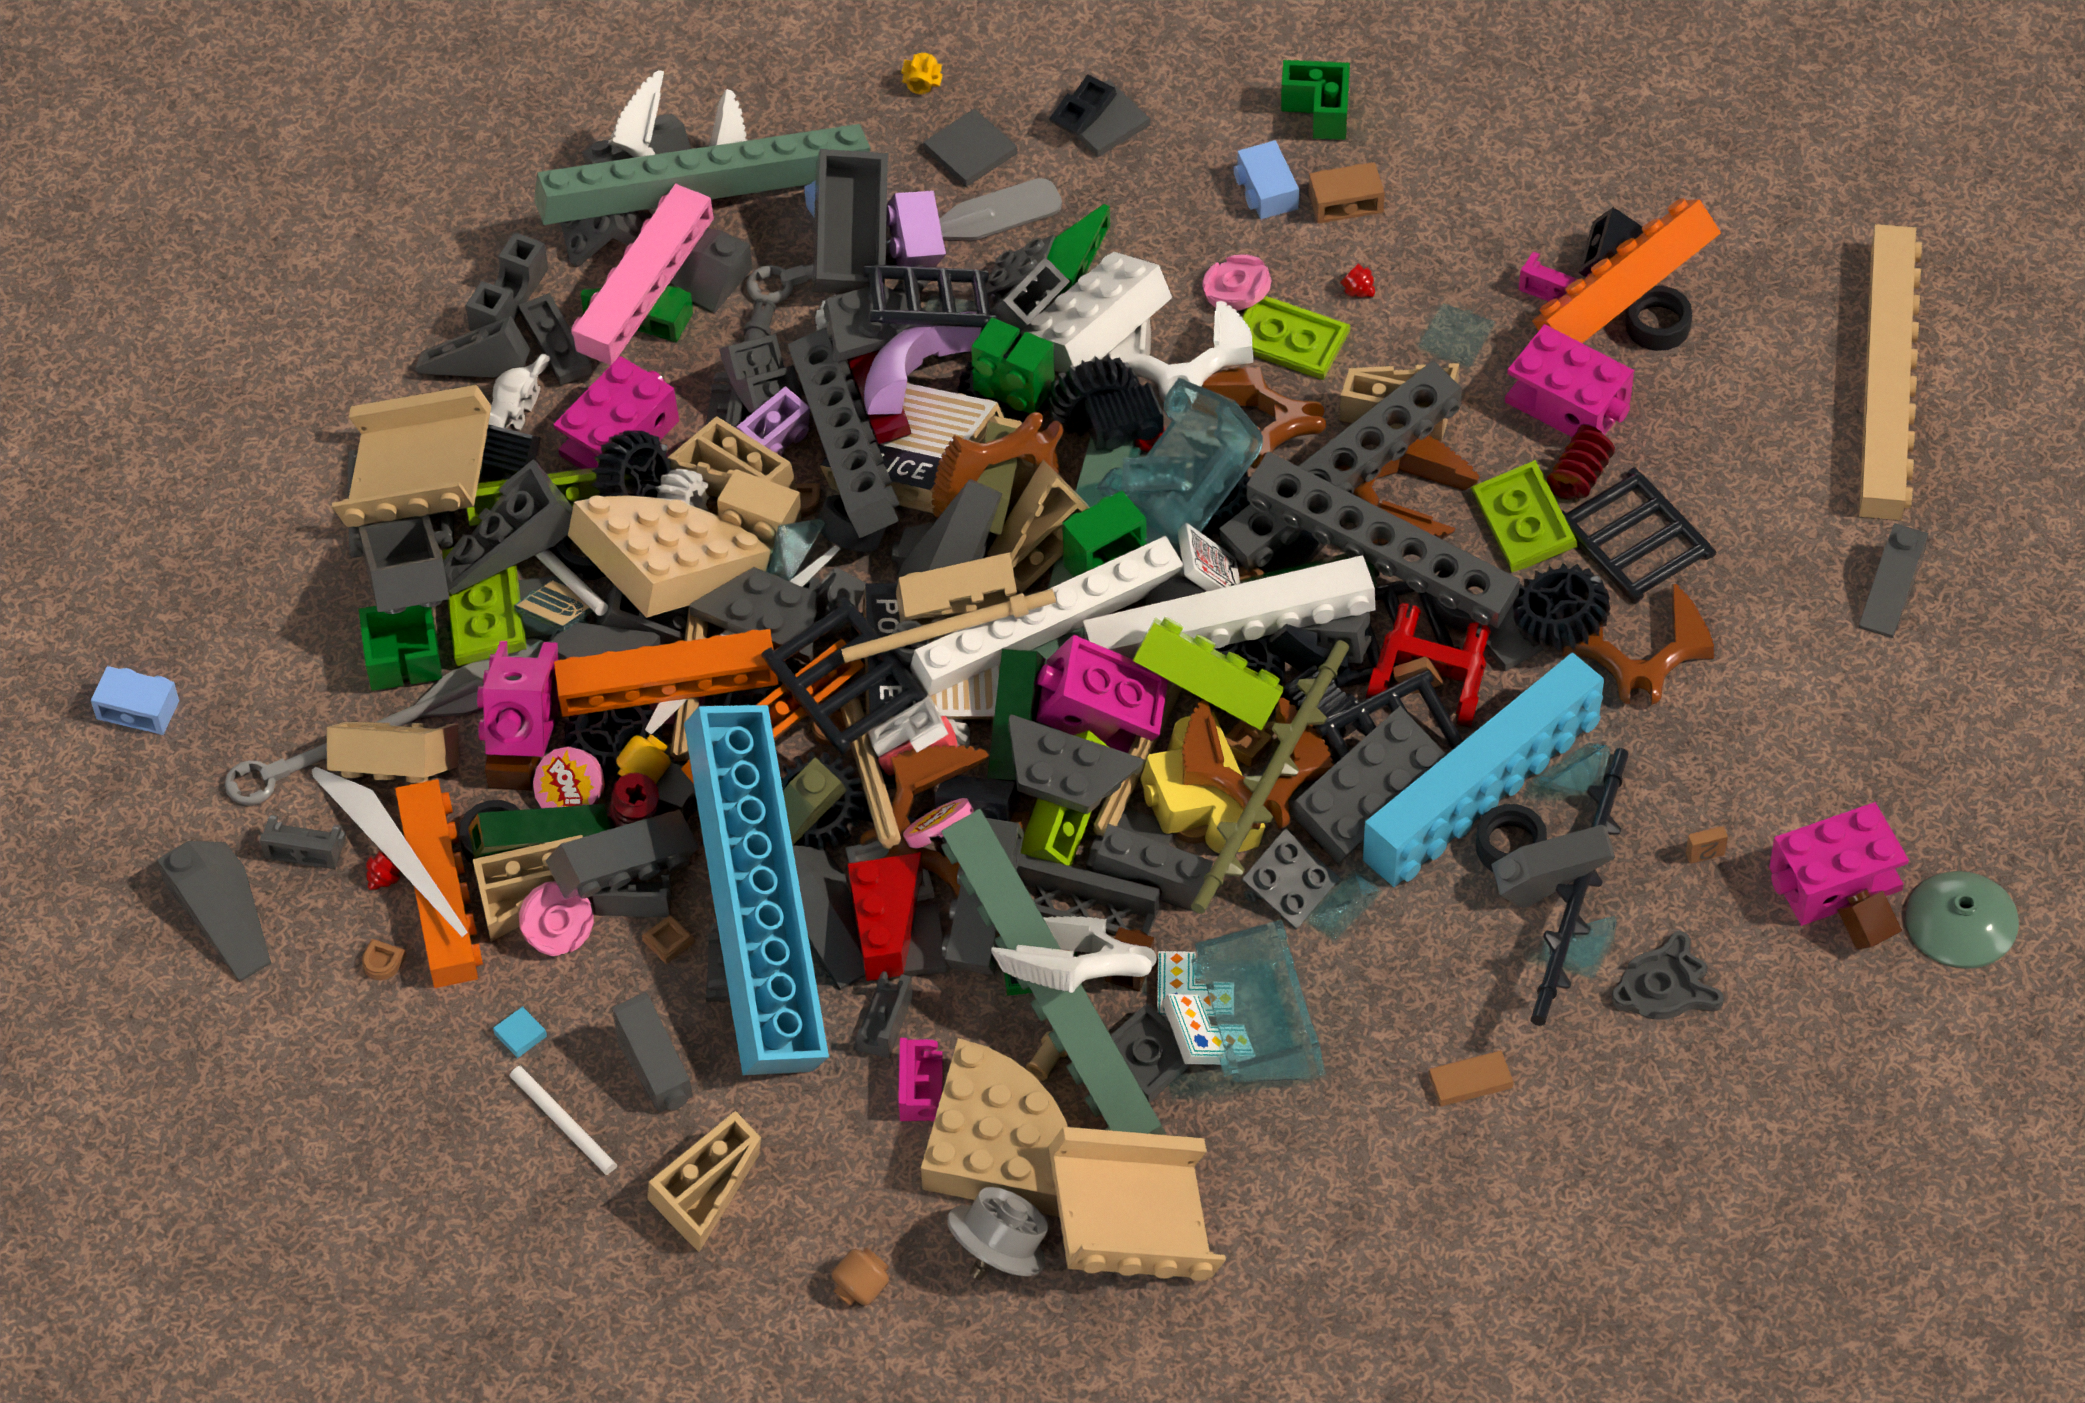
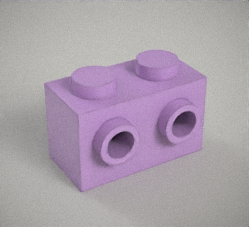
[886,191,946,267]
[736,386,810,456]

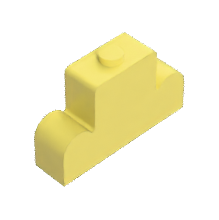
[1140,712,1266,853]

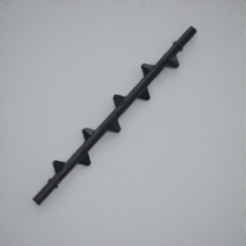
[1531,748,1629,1026]

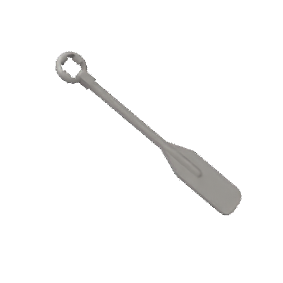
[746,178,1062,304]
[225,638,544,806]

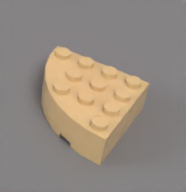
[568,496,771,618]
[921,1038,1068,1217]

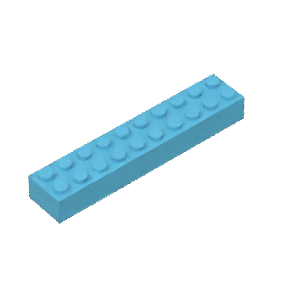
[684,705,829,1075]

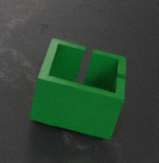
[971,317,1055,414]
[1062,490,1147,577]
[358,605,443,691]

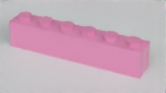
[572,184,714,365]

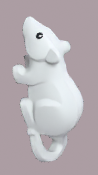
[488,354,551,431]

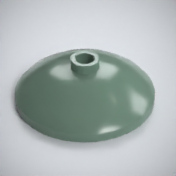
[1905,871,2019,968]

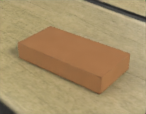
[1429,1050,1514,1107]

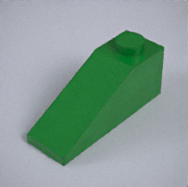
[1047,204,1110,296]
[580,286,693,343]

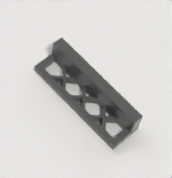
[1017,853,1159,935]

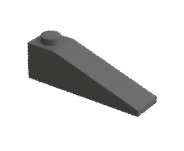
[639,212,753,314]
[443,459,573,595]
[896,479,1003,583]
[157,841,271,982]
[792,845,865,990]

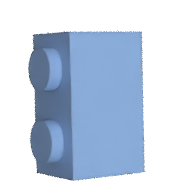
[1233,140,1299,219]
[91,666,179,735]

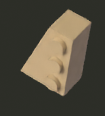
[1340,363,1460,442]
[668,416,797,497]
[987,460,1090,593]
[896,552,1017,626]
[327,722,459,783]
[473,835,582,942]
[648,1111,761,1252]

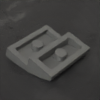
[719,334,802,413]

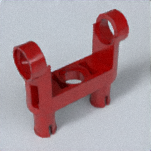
[1365,603,1491,728]

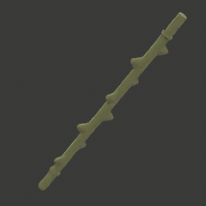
[1191,640,1349,914]

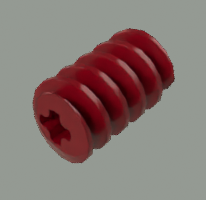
[1547,424,1615,500]
[609,772,659,828]

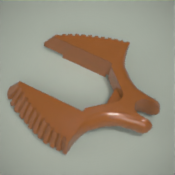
[1179,366,1326,469]
[931,412,1063,520]
[1338,436,1479,544]
[1562,584,1714,705]
[1182,698,1334,830]
[860,745,1023,897]

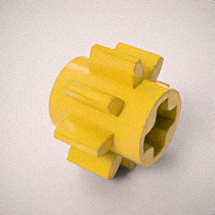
[901,53,943,94]

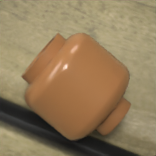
[831,1247,889,1306]

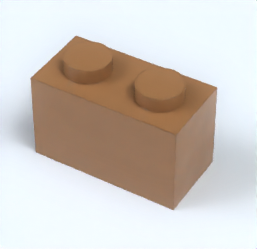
[1308,162,1385,224]

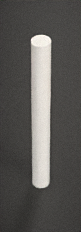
[535,549,608,616]
[510,1066,617,1175]

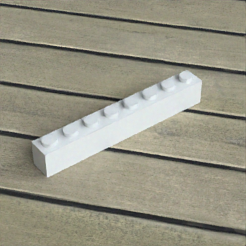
[910,536,1184,697]
[1083,555,1375,659]

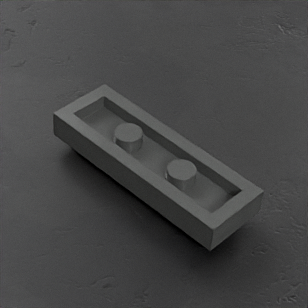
[518,293,592,385]

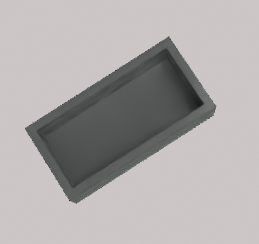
[812,149,888,294]
[358,515,450,614]
[1289,706,1446,864]

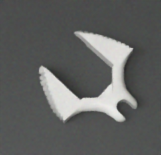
[608,71,747,214]
[1108,301,1254,403]
[991,916,1157,993]

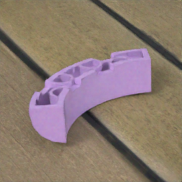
[864,311,981,414]

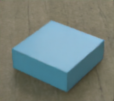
[493,1006,547,1058]

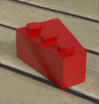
[848,852,923,981]

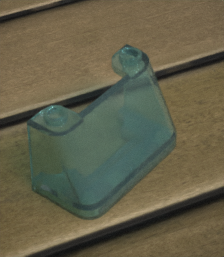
[1096,378,1263,544]
[1191,919,1326,1082]

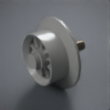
[947,1187,1048,1281]

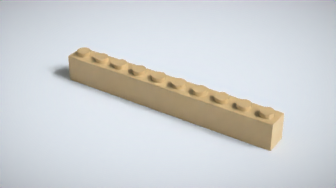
[1859,224,1922,520]

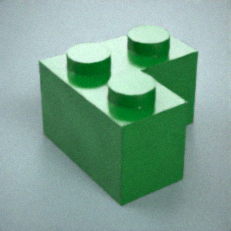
[1281,60,1350,140]

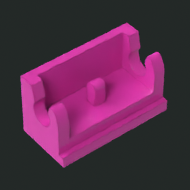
[1519,252,1592,301]
[899,1038,943,1121]

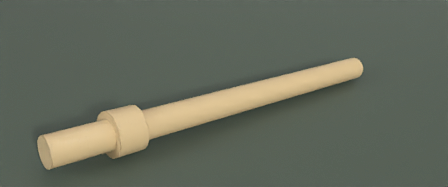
[841,589,1056,663]

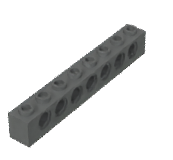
[788,327,900,538]
[1219,360,1462,573]
[1246,451,1520,628]

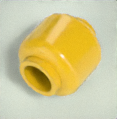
[616,734,671,784]

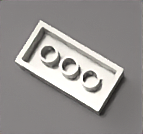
[1020,252,1172,373]

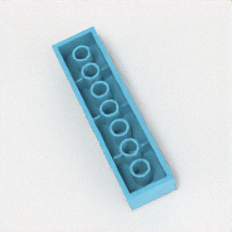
[1363,652,1604,887]

